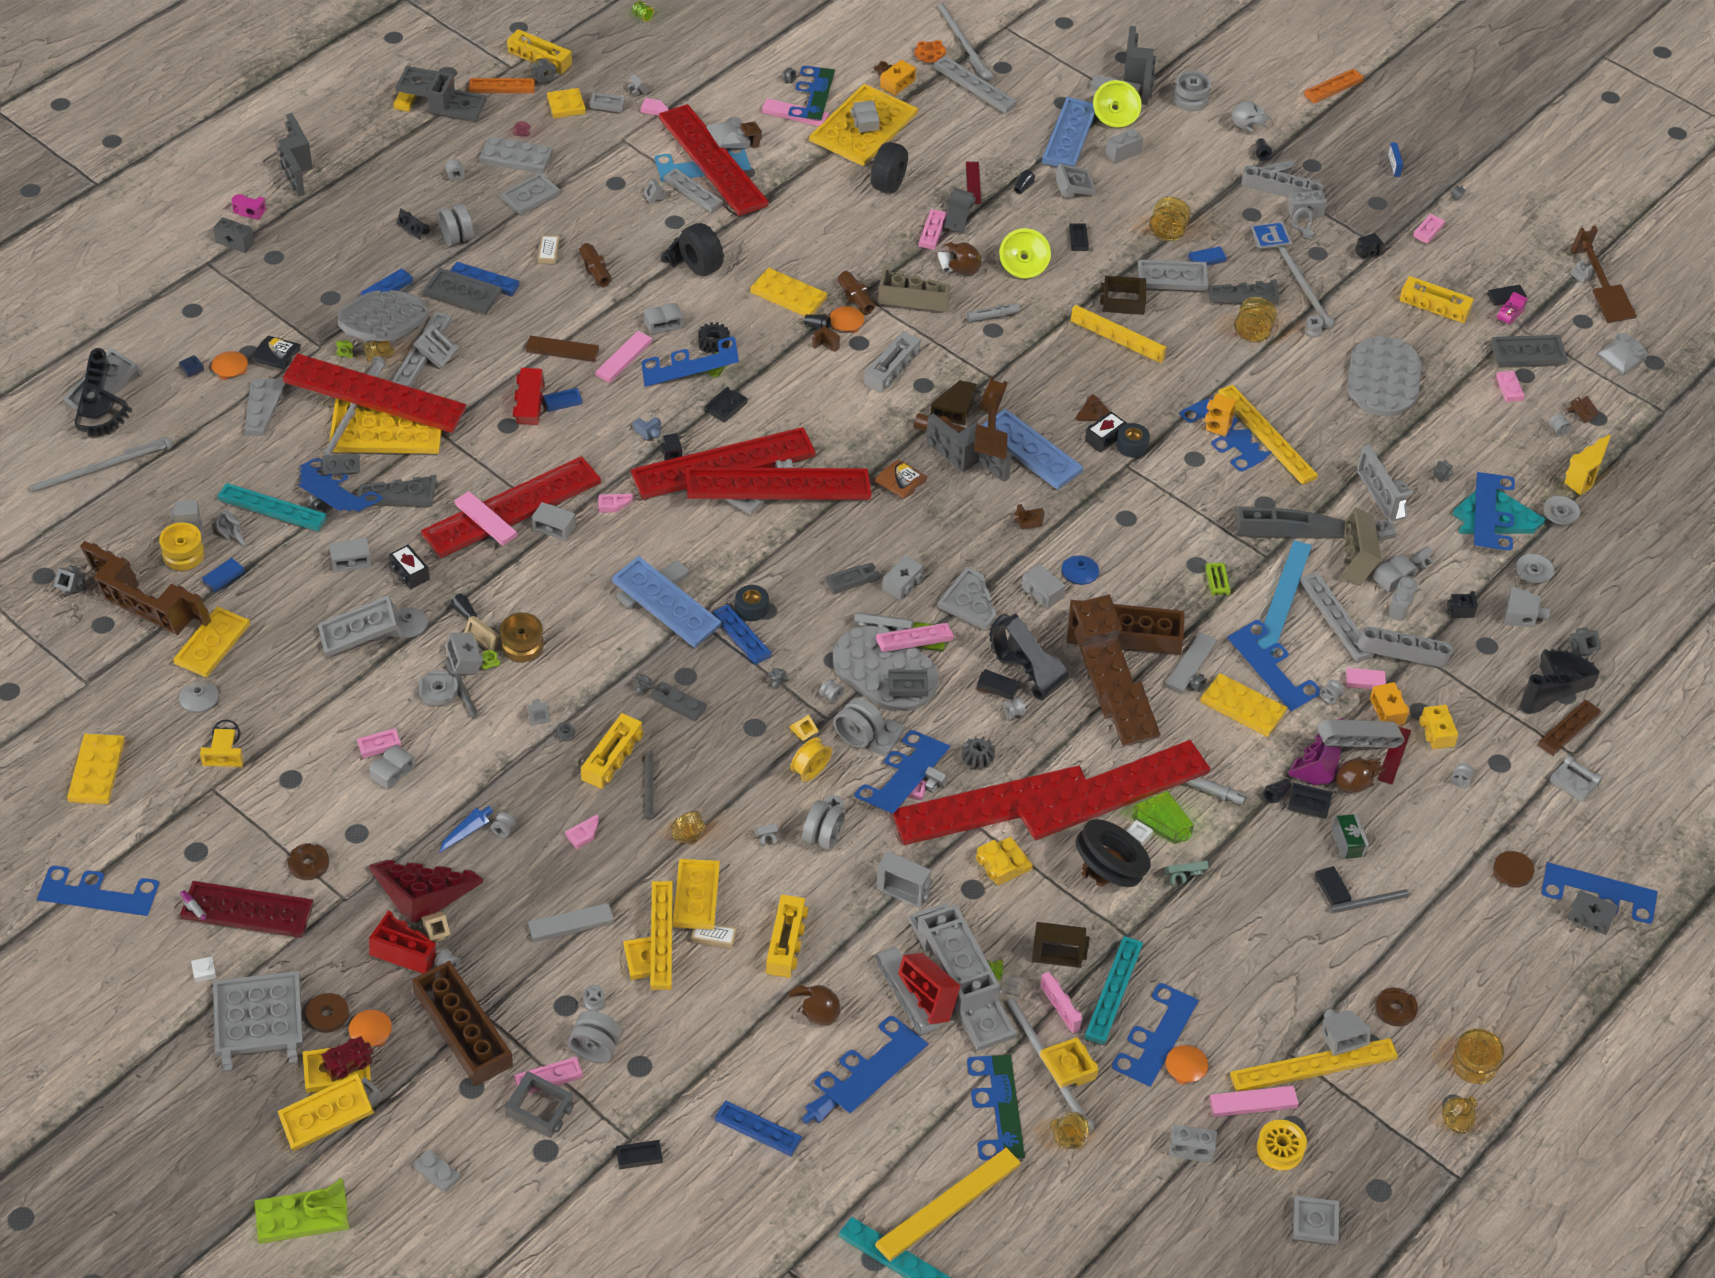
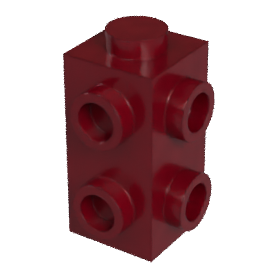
[321,1036,373,1082]

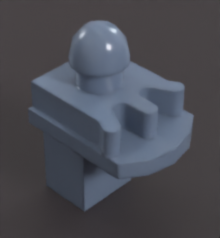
[633,417,661,441]

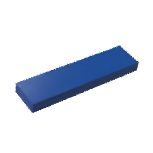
[712,604,772,665]
[715,1100,802,1157]

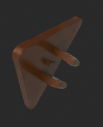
[1076,394,1110,421]

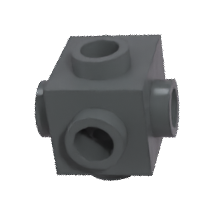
[532,58,556,83]
[53,565,86,594]
[1569,627,1602,656]

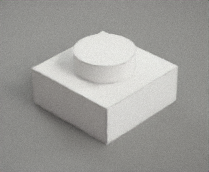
[1127,820,1153,846]
[191,956,216,983]

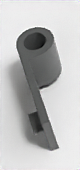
[945,187,975,234]

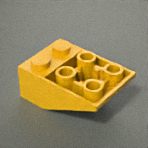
[1564,434,1611,495]

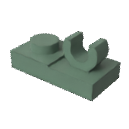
[1164,861,1209,885]

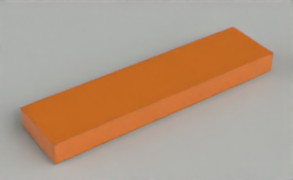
[1304,68,1364,104]
[469,78,535,93]

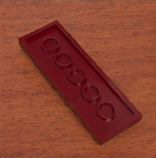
[180,881,314,938]

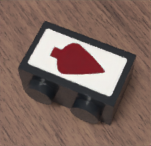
[1085,411,1127,453]
[388,544,430,590]

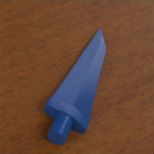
[439,806,493,853]
[801,1094,837,1124]

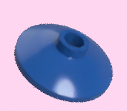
[1062,555,1099,585]

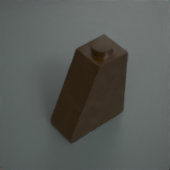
[930,380,977,426]

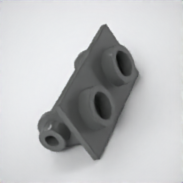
[321,454,360,474]

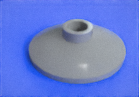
[1264,161,1295,173]
[1543,496,1580,525]
[1516,554,1554,583]
[395,607,428,638]
[179,681,219,713]

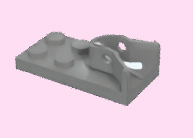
[63,347,143,420]
[1357,445,1413,521]
[318,595,403,657]

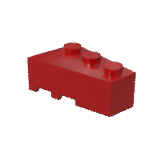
[513,367,545,425]
[369,910,436,974]
[898,953,961,1025]

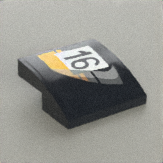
[251,335,301,370]

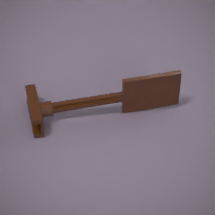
[1571,225,1637,323]
[974,377,1008,460]

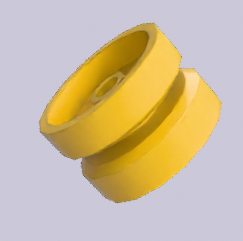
[159,522,205,571]

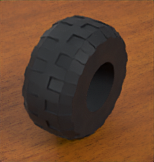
[870,142,908,194]
[679,223,724,276]

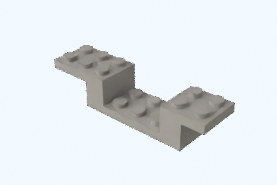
[908,903,1016,1051]

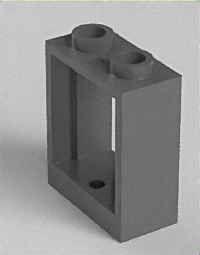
[505,1071,574,1138]

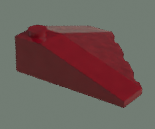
[369,860,483,922]

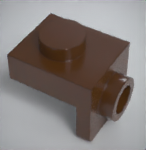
[740,121,762,148]
[812,326,840,352]
[1567,396,1599,423]
[1014,504,1045,529]

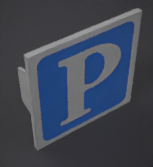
[1250,221,1292,249]

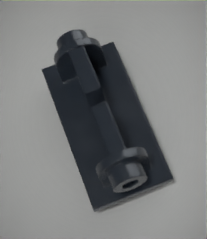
[397,208,430,240]
[661,237,682,267]

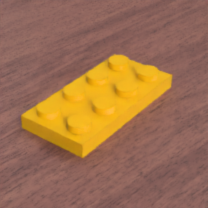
[750,267,828,316]
[173,606,250,678]
[1200,673,1288,737]
[67,733,125,804]
[673,859,720,930]
[277,1073,374,1151]

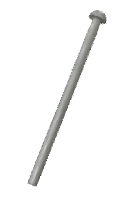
[938,3,994,82]
[1278,246,1334,329]
[323,356,385,455]
[30,437,173,492]
[1007,998,1095,1133]

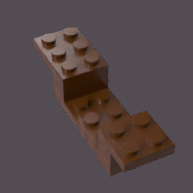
[80,541,211,636]
[1073,594,1161,747]

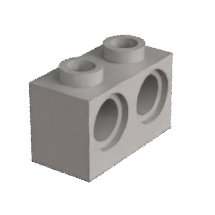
[1169,1124,1217,1163]

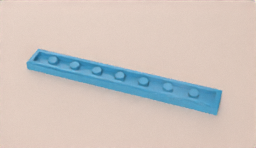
[1257,540,1312,656]

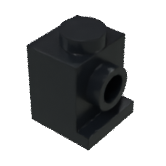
[1355,233,1384,259]
[660,433,683,461]
[1447,591,1478,618]

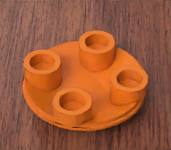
[914,40,946,63]
[830,306,864,333]
[212,351,248,380]
[349,1010,392,1047]
[1166,1045,1208,1084]

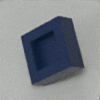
[179,355,204,378]

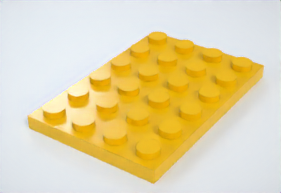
[809,84,918,166]
[329,396,445,454]

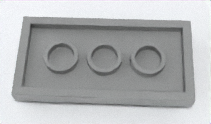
[479,136,553,174]
[1137,260,1208,291]

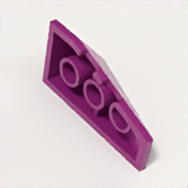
[1288,718,1343,785]

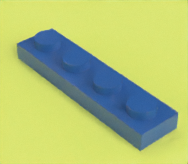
[450,262,520,297]

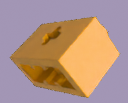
[880,59,916,96]
[1370,682,1410,725]

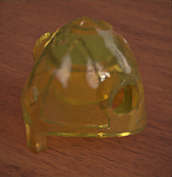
[364,341,394,362]
[671,811,706,845]
[1442,1096,1478,1134]
[1050,1112,1089,1149]

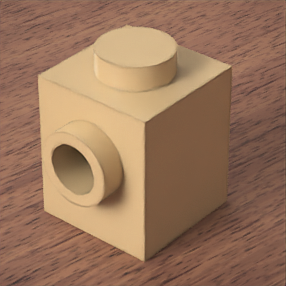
[421,912,451,942]

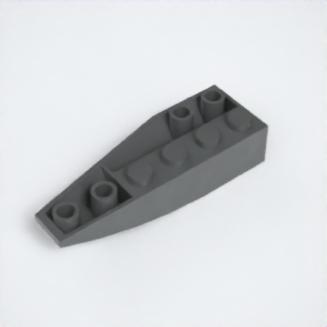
[1234,506,1345,538]

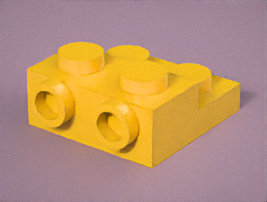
[976,836,1033,886]
[1040,1037,1099,1088]

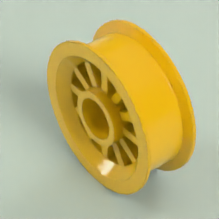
[790,737,832,782]
[1257,1120,1307,1170]

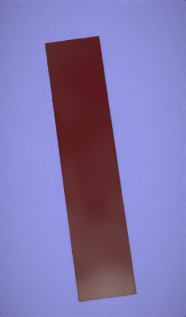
[966,161,981,204]
[1377,726,1411,785]

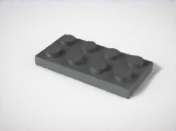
[423,268,502,314]
[1491,335,1568,367]

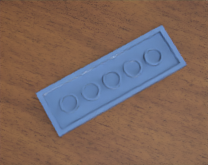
[1042,97,1095,167]
[981,409,1084,490]
[612,556,722,648]

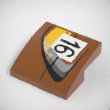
[875,459,928,499]

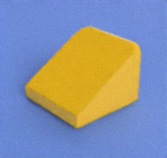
[789,715,819,741]

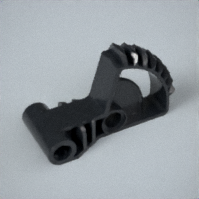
[75,348,133,437]
[989,614,1069,700]
[1519,648,1600,714]

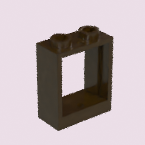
[1100,275,1146,315]
[1032,922,1090,968]

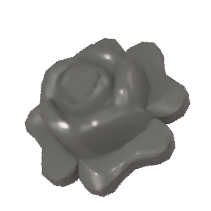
[1433,460,1453,482]
[767,668,789,688]
[632,674,654,695]

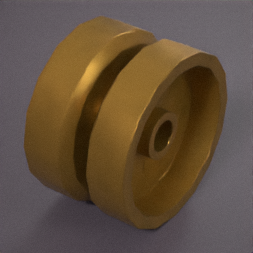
[500,612,544,662]

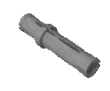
[966,302,1020,323]
[1187,777,1247,806]

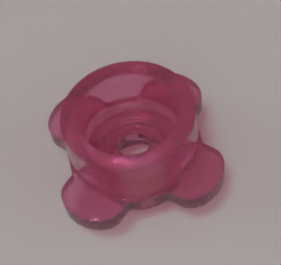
[513,121,531,136]

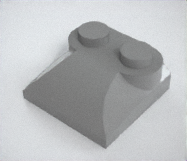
[706,117,750,148]
[1056,163,1097,198]
[1597,333,1648,375]

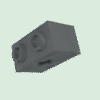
[213,217,255,253]
[1568,890,1618,935]

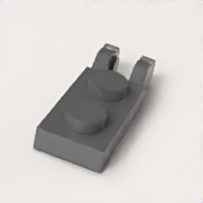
[826,563,881,594]
[651,682,706,721]

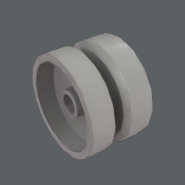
[1173,71,1211,111]
[438,203,474,246]
[833,697,884,748]
[802,800,846,851]
[567,1011,622,1063]

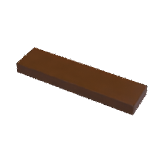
[526,336,599,362]
[1538,699,1601,756]

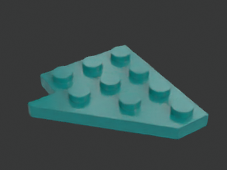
[1453,488,1546,534]

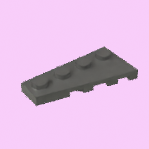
[1208,279,1279,305]
[358,474,437,507]

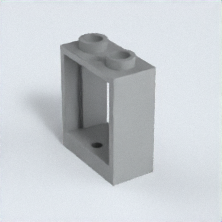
[876,851,933,908]

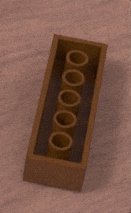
[1066,599,1185,655]
[412,960,513,1086]

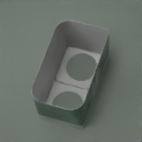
[1332,814,1369,859]

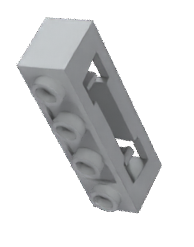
[864,331,921,393]

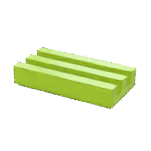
[1205,563,1231,596]

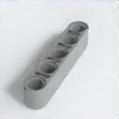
[1241,165,1323,198]
[1357,626,1453,667]
[1317,719,1404,748]
[875,946,941,1036]

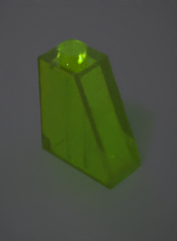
[1132,791,1194,844]

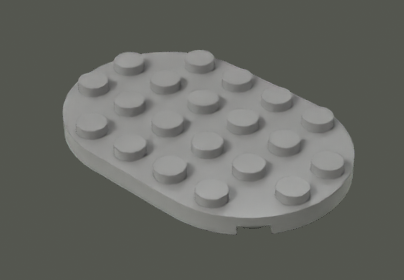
[338,290,428,342]
[1347,336,1421,416]
[833,626,938,711]

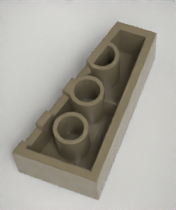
[878,267,950,312]
[1342,507,1382,586]

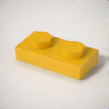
[393,92,418,112]

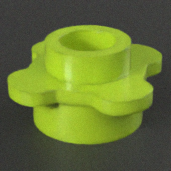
[336,340,354,358]
[481,650,500,670]

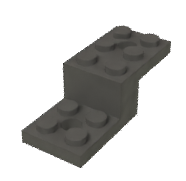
[1124,26,1156,105]
[396,66,487,121]
[277,113,313,197]
[926,413,1012,482]

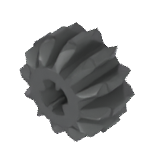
[962,736,995,770]

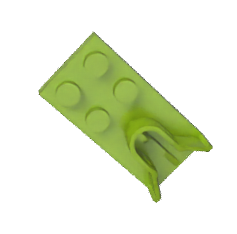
[254,1178,349,1244]

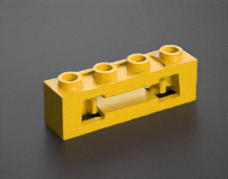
[507,29,572,74]
[1399,276,1474,323]
[581,713,644,789]
[766,894,809,978]

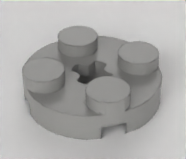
[418,670,458,706]

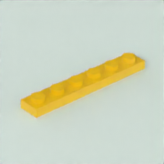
[1071,305,1167,363]
[650,881,673,990]

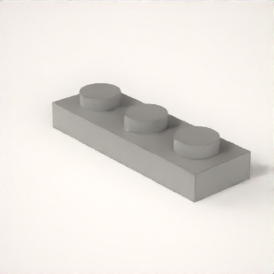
[854,612,913,630]

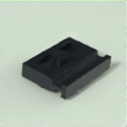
[705,386,748,423]
[1288,783,1333,819]

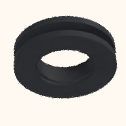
[1075,819,1151,887]

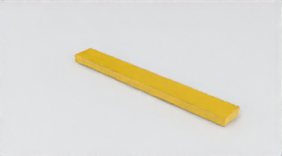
[1218,385,1318,485]
[1230,1038,1398,1092]
[875,1148,1021,1262]

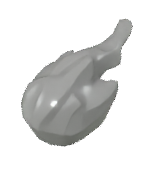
[216,511,245,546]

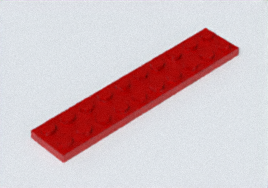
[659,104,769,216]
[283,353,466,433]
[631,427,816,500]
[421,456,601,559]
[685,467,872,500]
[1016,739,1210,841]
[891,765,1086,845]

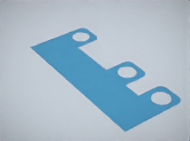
[654,148,751,182]

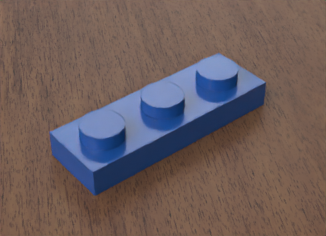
[361,268,413,296]

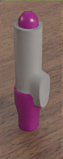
[180,890,207,920]

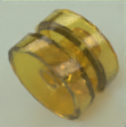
[1149,197,1191,241]
[1234,297,1277,342]
[1452,1028,1504,1084]

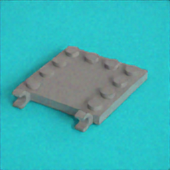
[213,971,303,1072]

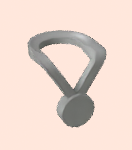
[1292,207,1314,239]

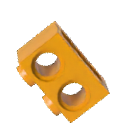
[1204,393,1236,437]

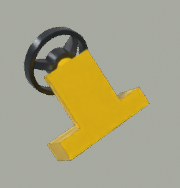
[200,719,244,767]

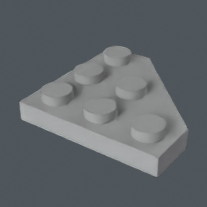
[938,567,996,631]

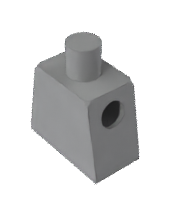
[1503,586,1550,627]
[1322,1009,1371,1056]

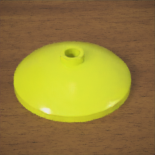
[1093,80,1141,128]
[999,228,1051,279]

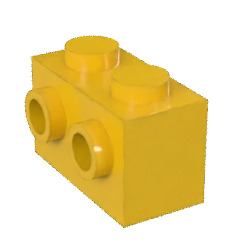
[1419,705,1458,750]

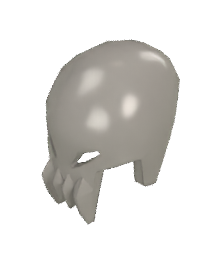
[1232,100,1272,133]

